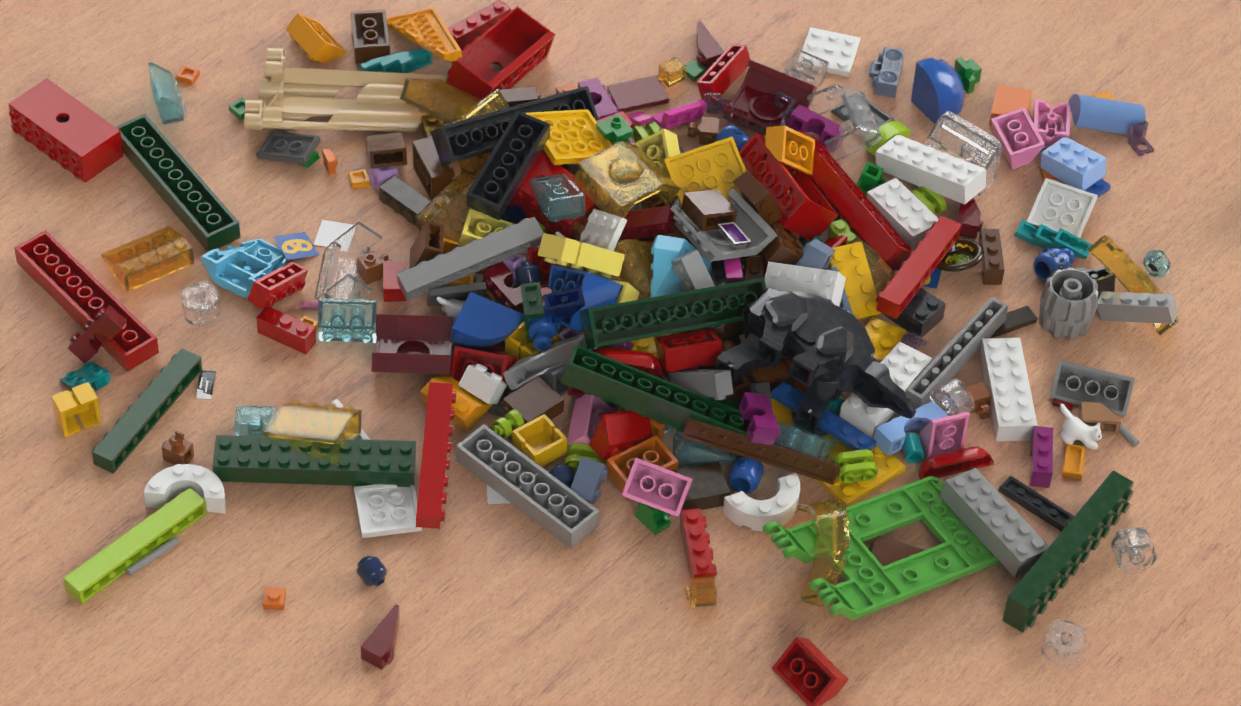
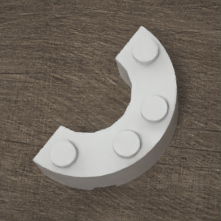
[144,464,226,514]
[723,473,800,531]

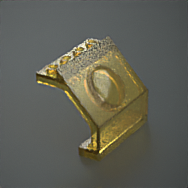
[572,141,681,218]

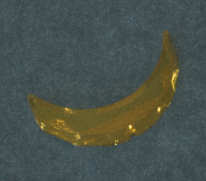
[1087,235,1180,335]
[797,498,850,607]

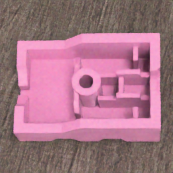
[1033,99,1071,148]

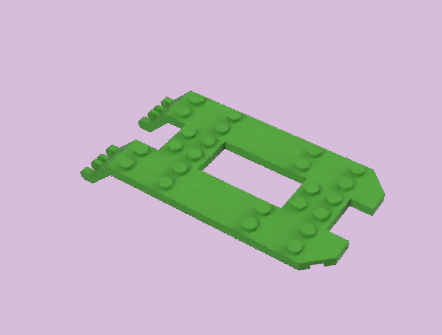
[762,476,1000,621]

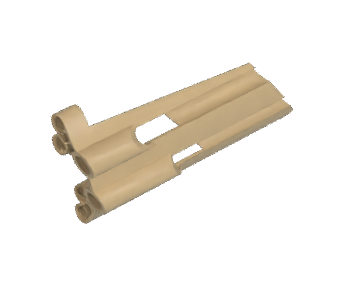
[244,48,459,131]

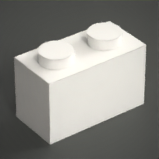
[458,363,507,405]

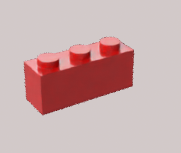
[256,306,316,355]

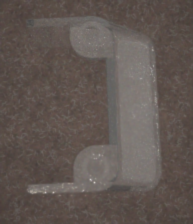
[807,84,882,161]
[924,111,1002,196]
[315,221,382,306]

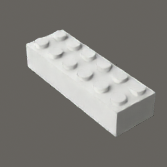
[876,135,986,204]
[980,338,1038,441]
[839,342,933,438]

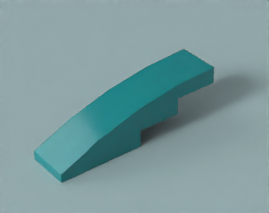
[360,49,432,73]
[1014,220,1093,259]

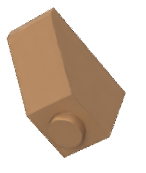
[1078,402,1121,434]

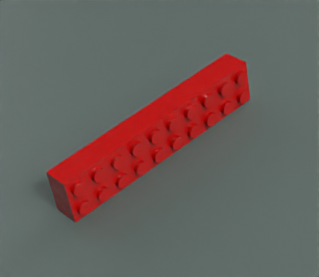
[798,131,913,271]
[14,230,159,372]

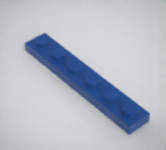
[771,381,877,451]

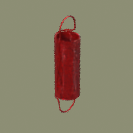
[1047,398,1078,411]

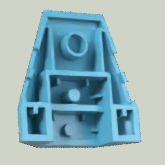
[650,235,712,298]
[201,238,287,298]

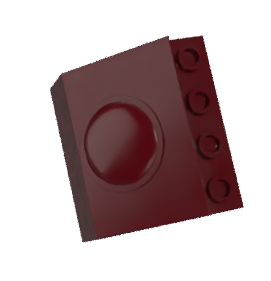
[722,60,817,135]
[372,314,454,374]

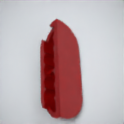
[593,346,662,377]
[918,447,994,480]

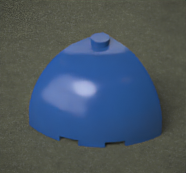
[911,58,964,126]
[548,265,621,331]
[450,292,523,348]

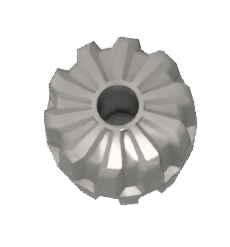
[1039,267,1099,340]

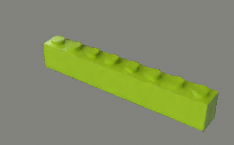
[64,488,207,605]

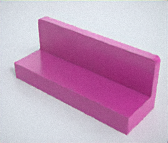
[652,100,707,130]

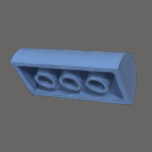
[1068,94,1146,137]

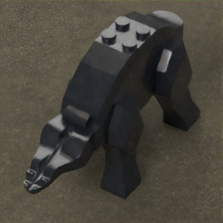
[715,288,916,434]

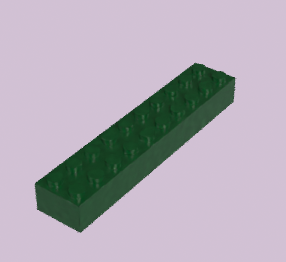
[116,114,241,252]
[580,278,766,349]
[561,344,750,436]
[212,435,416,487]
[1002,470,1134,633]

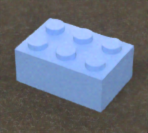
[1041,136,1107,190]

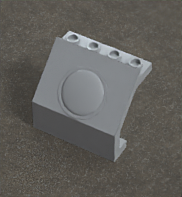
[670,188,778,262]

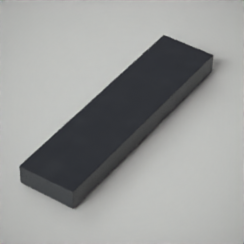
[999,476,1074,532]

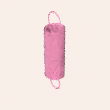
[295,301,327,309]

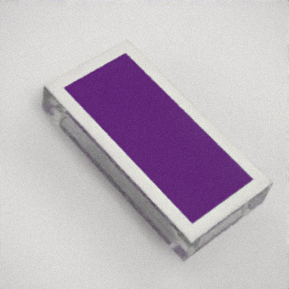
[717,222,751,250]

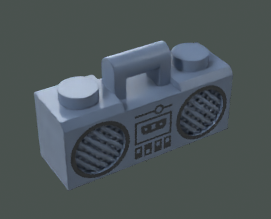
[869,47,904,98]

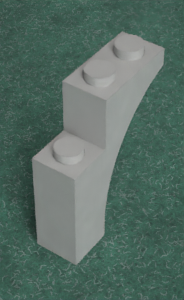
[503,333,592,390]

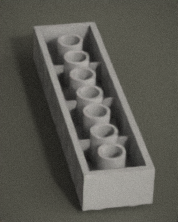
[456,424,600,548]

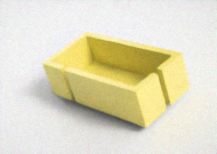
[538,233,625,279]

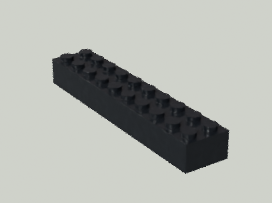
[430,86,599,166]

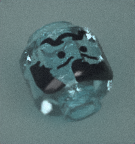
[1143,250,1171,277]

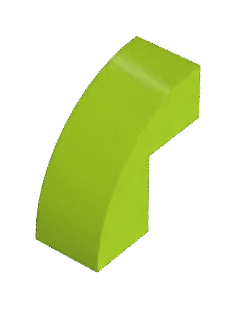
[862,121,911,156]

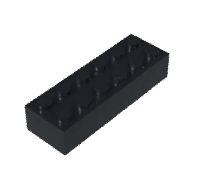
[466,110,550,220]

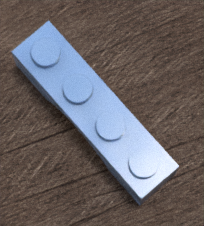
[873,401,949,456]

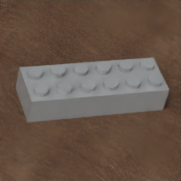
[940,468,1049,578]

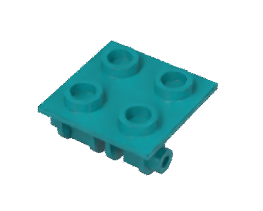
[59,362,111,391]

